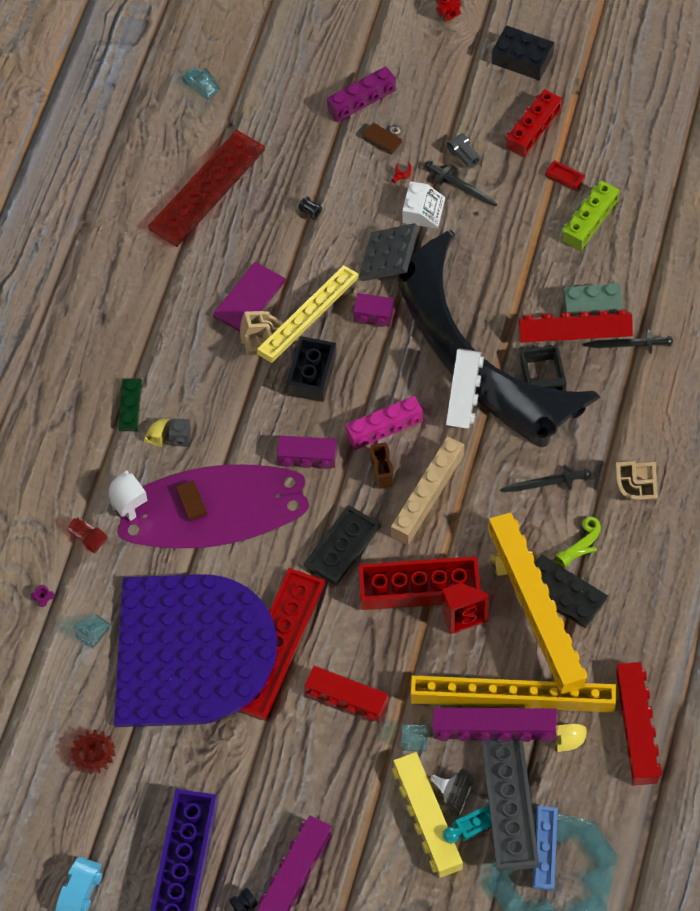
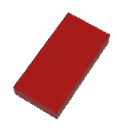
[545,160,585,191]

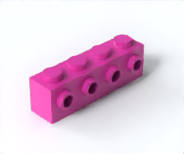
[345,396,423,450]

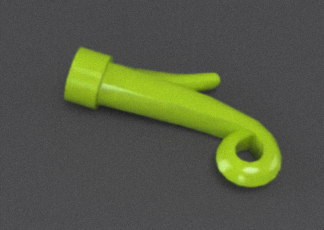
[554,517,601,568]

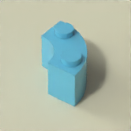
[55,856,102,911]

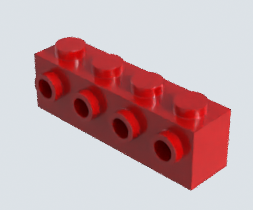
[505,89,562,157]

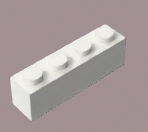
[446,349,484,429]

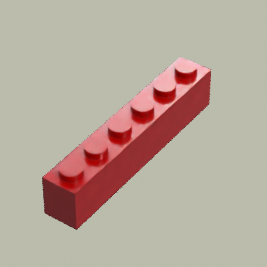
[518,309,633,343]
[616,662,662,786]

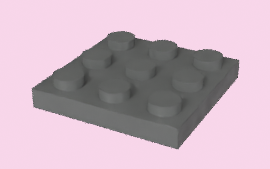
[359,223,419,281]

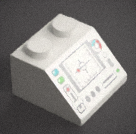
[402,181,445,229]

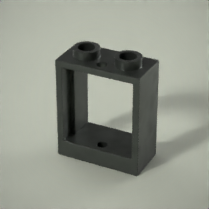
[520,345,567,391]

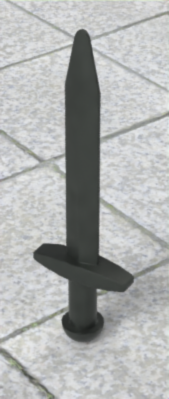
[425,160,497,206]
[583,330,673,354]
[501,465,591,492]

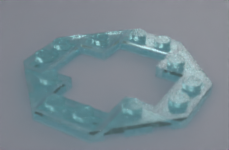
[488,809,617,911]

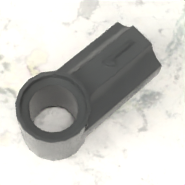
[447,133,481,168]

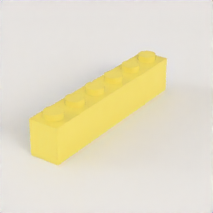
[391,752,463,878]

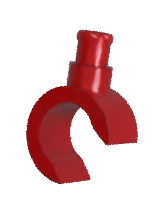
[392,162,411,183]

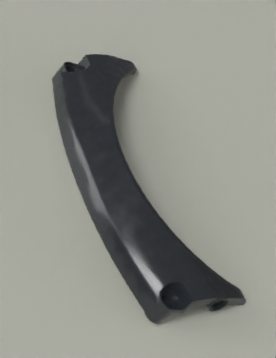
[398,230,600,447]

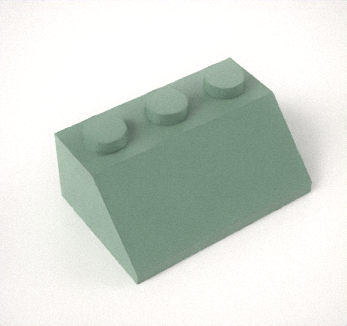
[563,283,623,315]

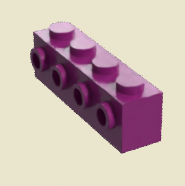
[327,66,396,122]

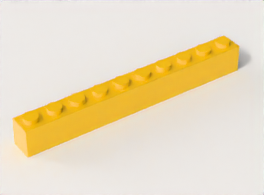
[487,512,587,694]
[411,675,616,713]

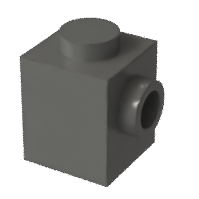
[169,419,191,447]

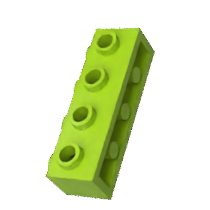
[562,180,620,251]

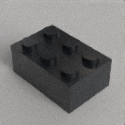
[492,25,554,81]
[286,336,337,402]

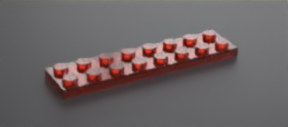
[148,129,265,247]

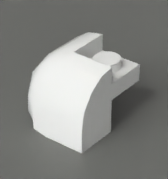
[108,471,148,521]

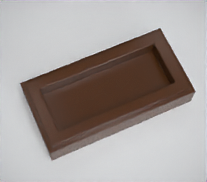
[363,122,402,155]
[176,480,207,522]

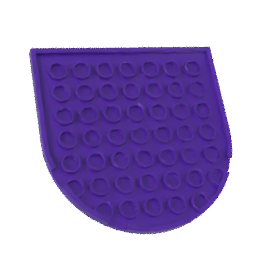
[114,574,278,727]

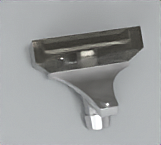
[430,769,474,816]

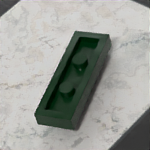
[118,378,142,432]

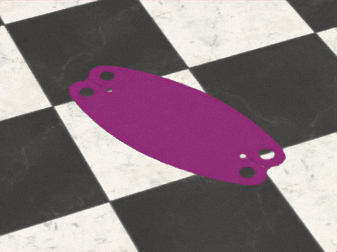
[116,464,309,548]

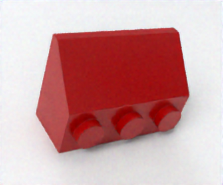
[442,583,489,634]

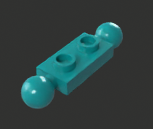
[443,805,492,844]

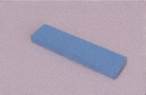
[532,805,558,891]

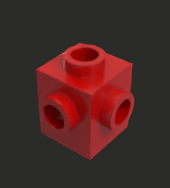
[435,0,462,22]

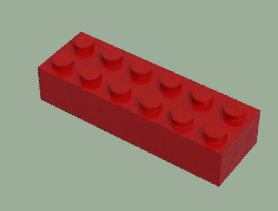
[359,556,480,610]

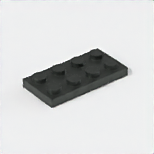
[304,505,381,586]
[535,554,608,628]

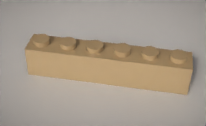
[391,436,464,545]

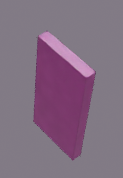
[213,262,285,332]

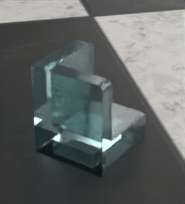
[402,724,427,751]

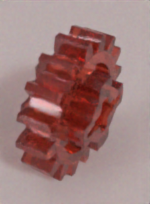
[71,729,116,774]

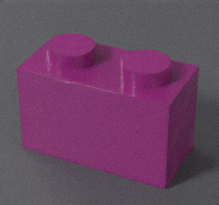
[353,293,394,327]

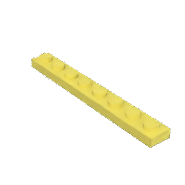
[257,265,359,363]

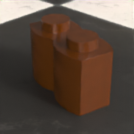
[370,442,393,489]

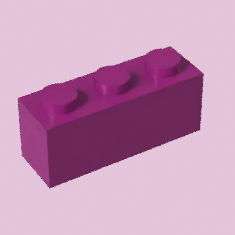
[277,435,337,469]

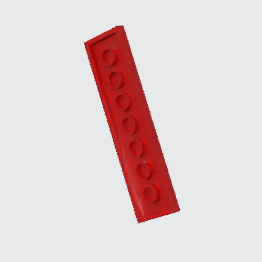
[239,568,326,721]

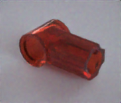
[68,517,108,553]

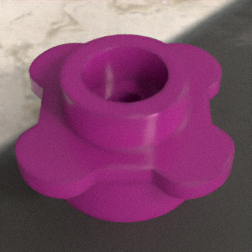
[31,585,55,607]

